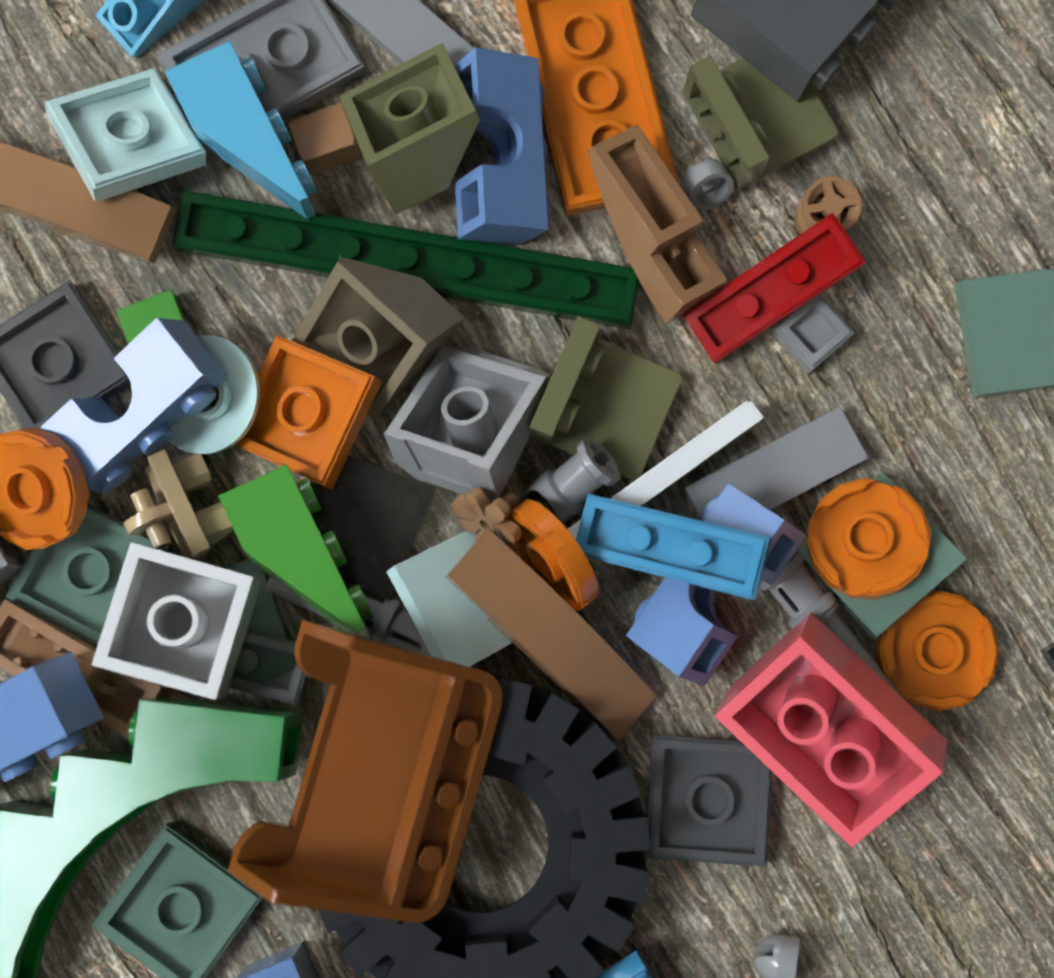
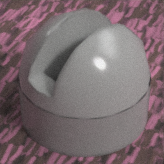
[683,158,734,210]
[754,934,800,978]

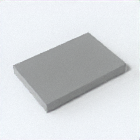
[157,0,366,157]

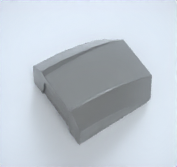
[384,345,550,501]

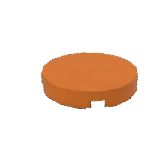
[0,427,89,550]
[806,479,931,600]
[508,499,599,612]
[874,591,999,711]

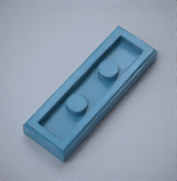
[576,494,772,601]

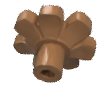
[452,487,522,552]

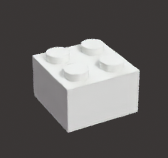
[92,542,262,700]

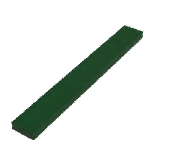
[171,190,639,330]

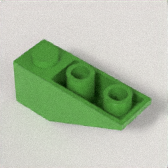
[218,464,374,638]

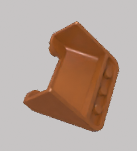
[228,620,502,923]

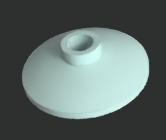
[169,335,260,455]

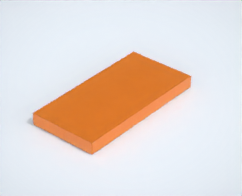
[513,0,679,216]

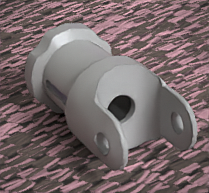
[518,437,621,525]

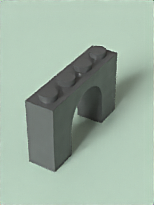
[690,0,900,102]

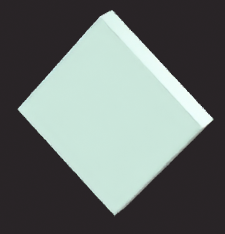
[44,68,206,203]
[386,531,512,667]

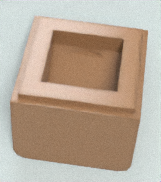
[287,102,362,175]

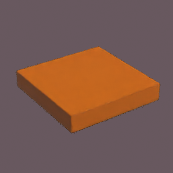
[235,335,382,490]

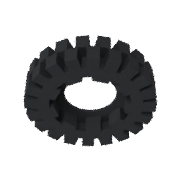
[318,676,651,978]

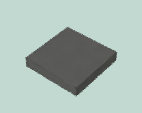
[0,280,131,429]
[646,734,772,867]

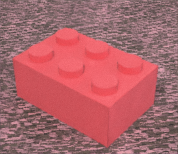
[714,612,947,847]

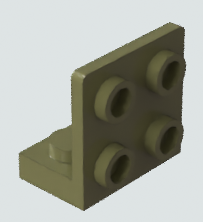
[682,55,838,191]
[529,316,682,482]

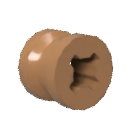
[795,176,862,234]

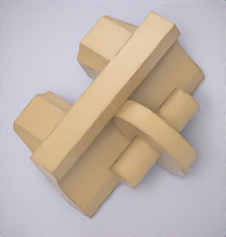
[124,450,234,562]

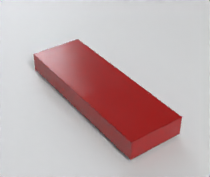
[682,212,866,364]

